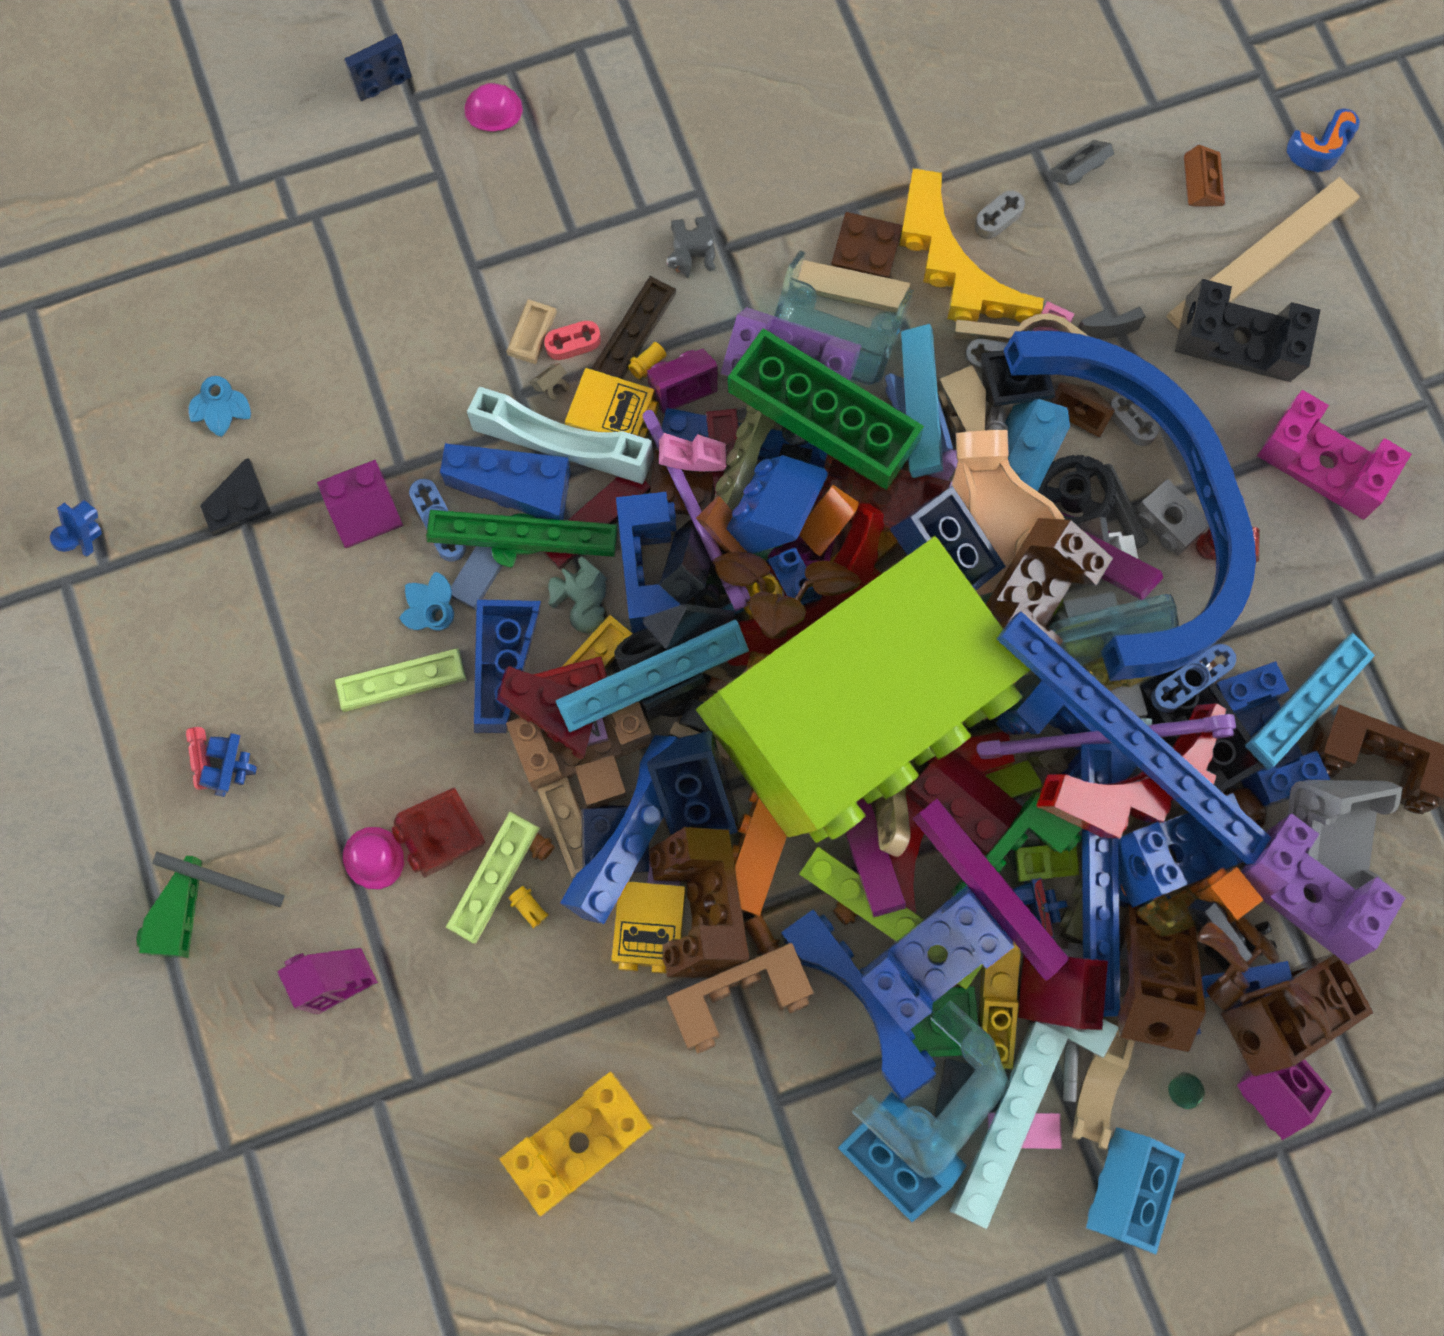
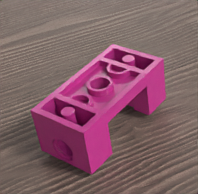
[1257,390,1412,520]

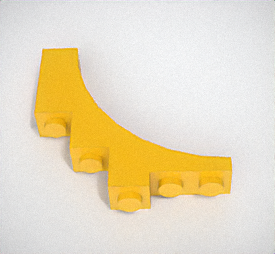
[899,168,1044,323]

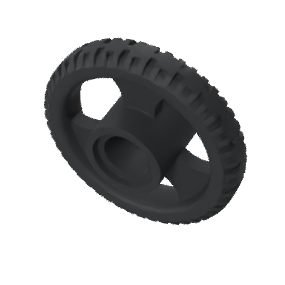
[1038,455,1117,524]

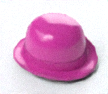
[464,83,523,132]
[343,827,404,890]

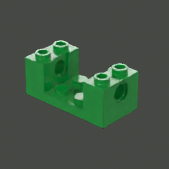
[951,792,1082,896]

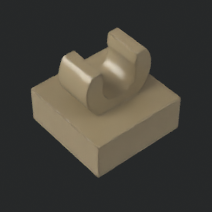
[530,363,570,401]

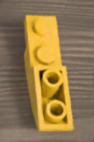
[978,942,1021,1069]

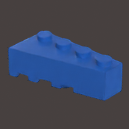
[474,599,541,733]

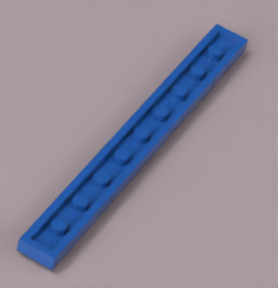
[996,611,1272,865]

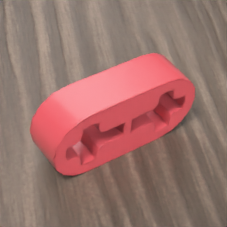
[544,320,601,360]

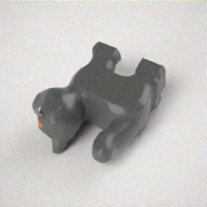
[667,216,716,278]

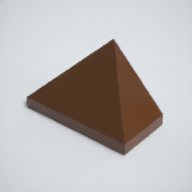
[1050,382,1115,438]

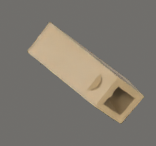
[937,365,986,435]

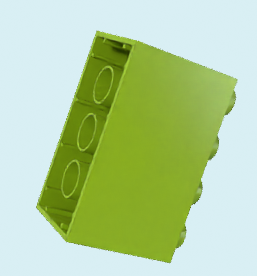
[695,536,1030,843]

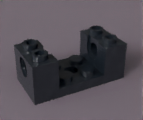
[1175,279,1321,382]

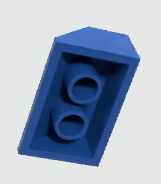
[726,455,829,554]

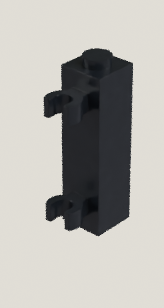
[659,519,726,607]

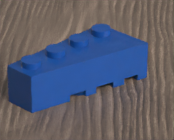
[440,443,571,520]

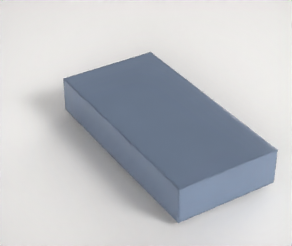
[451,546,503,610]

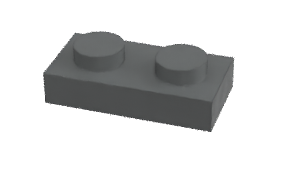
[1049,140,1115,185]

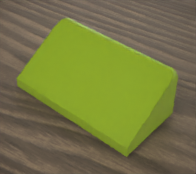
[985,760,1043,798]

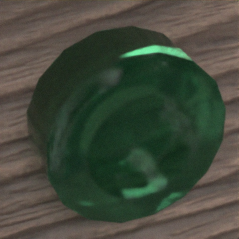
[1168,1072,1205,1109]

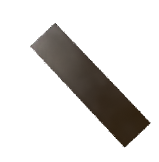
[591,276,676,379]

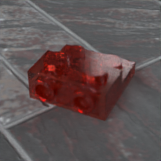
[392,787,486,878]

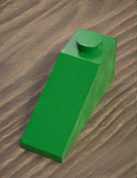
[136,855,202,959]

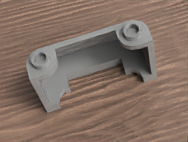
[1288,779,1402,903]

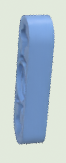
[409,479,466,562]
[1151,644,1236,713]

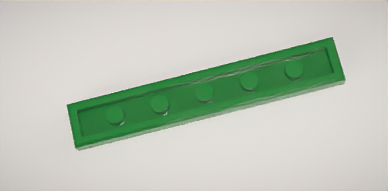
[426,510,618,557]

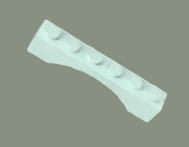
[467,386,654,484]
[950,1022,1068,1229]

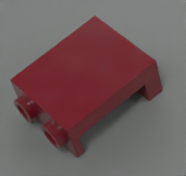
[1018,954,1108,1030]

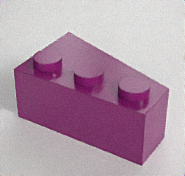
[277,948,378,1015]

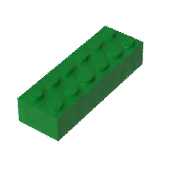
[728,328,924,490]

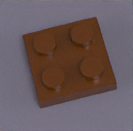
[831,211,903,278]
[650,450,713,515]

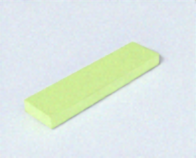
[335,648,467,712]
[446,812,540,944]

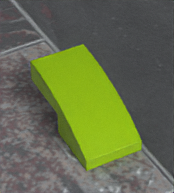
[1015,845,1079,881]

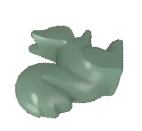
[548,556,607,634]

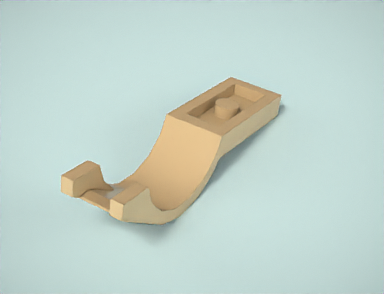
[954,313,1088,343]
[1072,996,1135,1150]

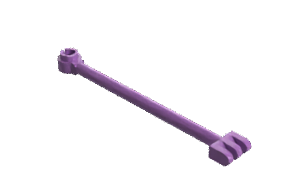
[643,410,751,611]
[977,714,1236,759]

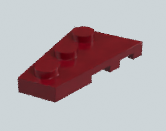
[497,666,593,760]

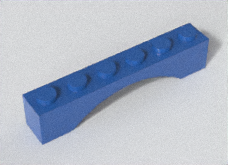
[560,735,678,924]
[781,909,936,1102]

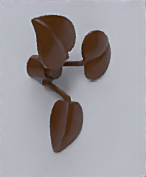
[712,552,861,639]
[1197,916,1331,1042]

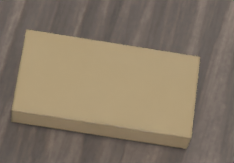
[507,299,557,364]

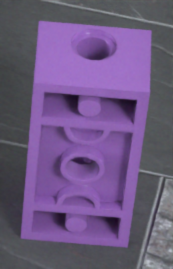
[720,307,862,381]
[1241,813,1405,965]

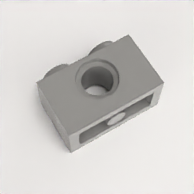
[1135,479,1209,556]

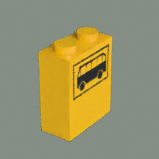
[565,368,659,439]
[611,882,686,974]

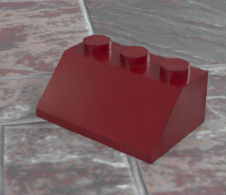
[906,750,1022,855]

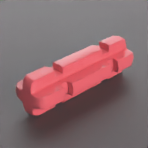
[186,727,211,790]

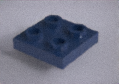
[344,33,412,101]
[581,805,649,873]

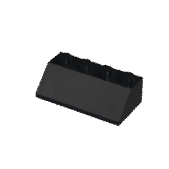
[1140,662,1264,792]

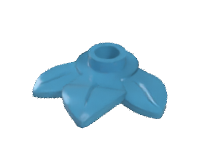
[188,376,251,437]
[399,572,454,631]

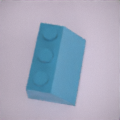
[1005,399,1070,492]
[838,1092,967,1222]
[1086,1127,1185,1254]

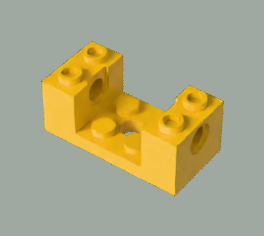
[499,1071,654,1217]

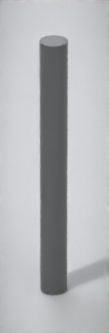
[152,852,285,908]

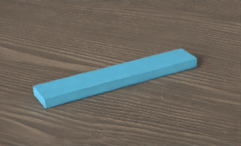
[901,324,943,478]
[556,620,749,732]
[1245,633,1375,770]

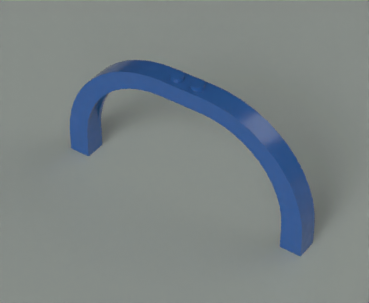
[1003,331,1256,681]

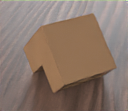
[575,754,627,808]

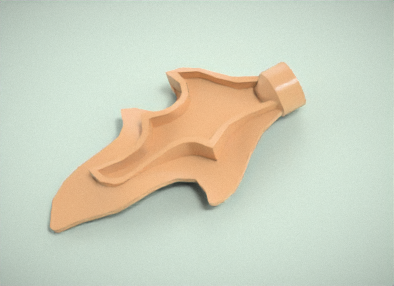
[951,430,1065,720]

